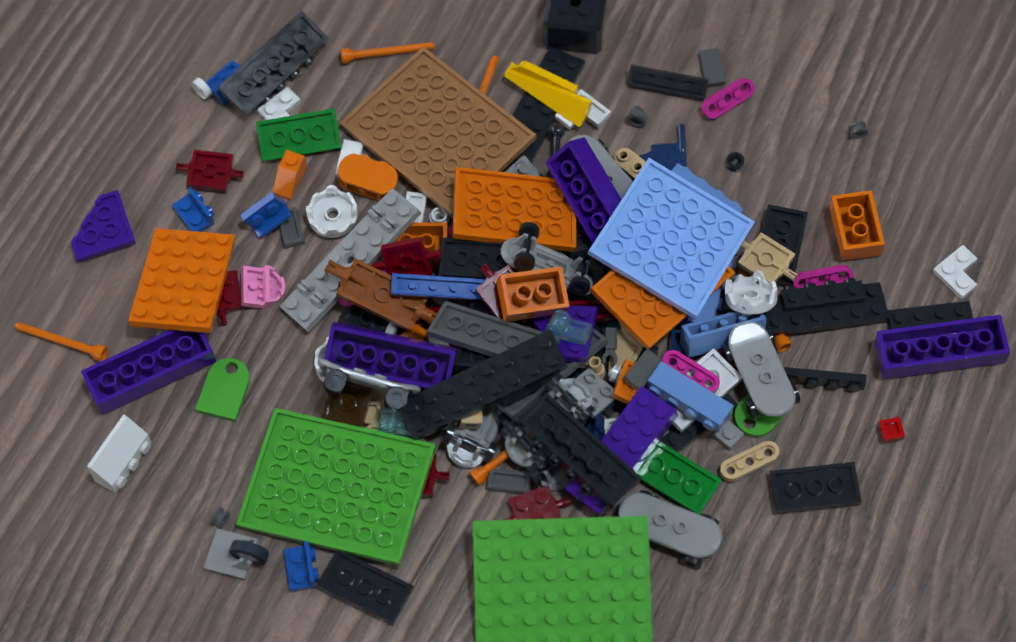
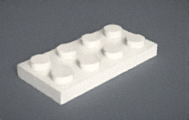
[658,348,742,432]

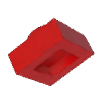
[878,417,905,443]

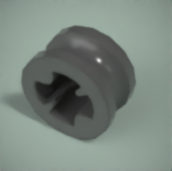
[848,121,868,139]
[210,507,230,529]

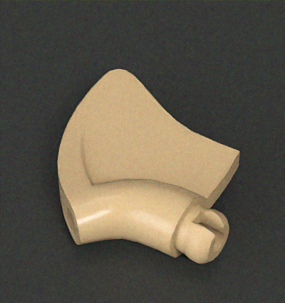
[609,322,644,372]

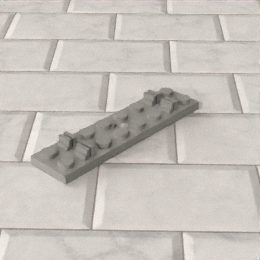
[279,188,421,332]

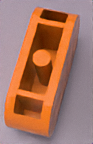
[338,153,398,201]

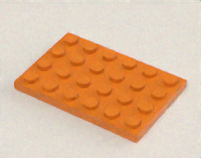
[453,167,576,252]
[128,228,236,333]
[590,266,735,350]

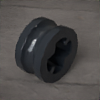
[726,152,745,172]

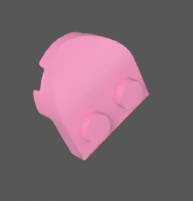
[241,265,285,309]

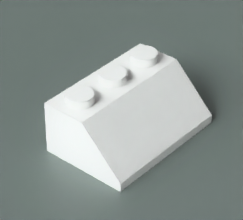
[87,414,151,493]

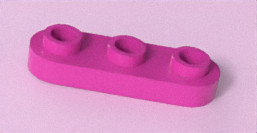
[701,78,754,119]
[792,265,854,288]
[662,350,720,394]

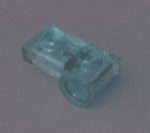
[545,309,593,346]
[377,408,412,438]

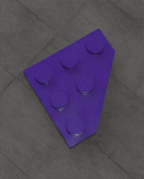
[71,190,136,263]
[532,305,598,363]

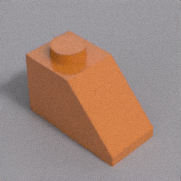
[272,150,307,200]

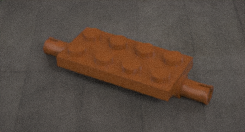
[324,258,437,332]

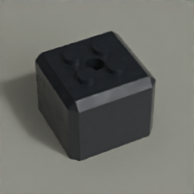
[543,0,607,55]

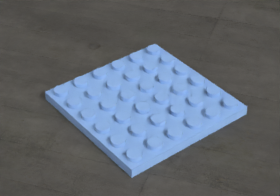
[587,158,755,319]

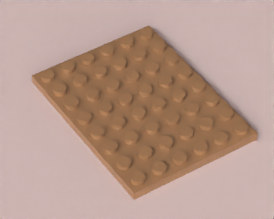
[339,47,537,218]

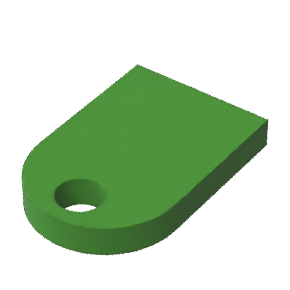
[195,358,250,422]
[734,392,786,438]

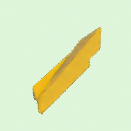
[504,61,592,127]

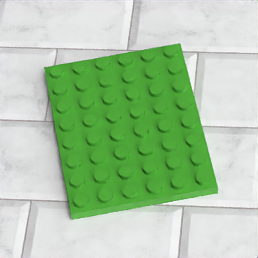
[236,408,437,566]
[473,516,653,642]

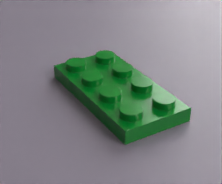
[256,108,342,162]
[636,441,722,514]

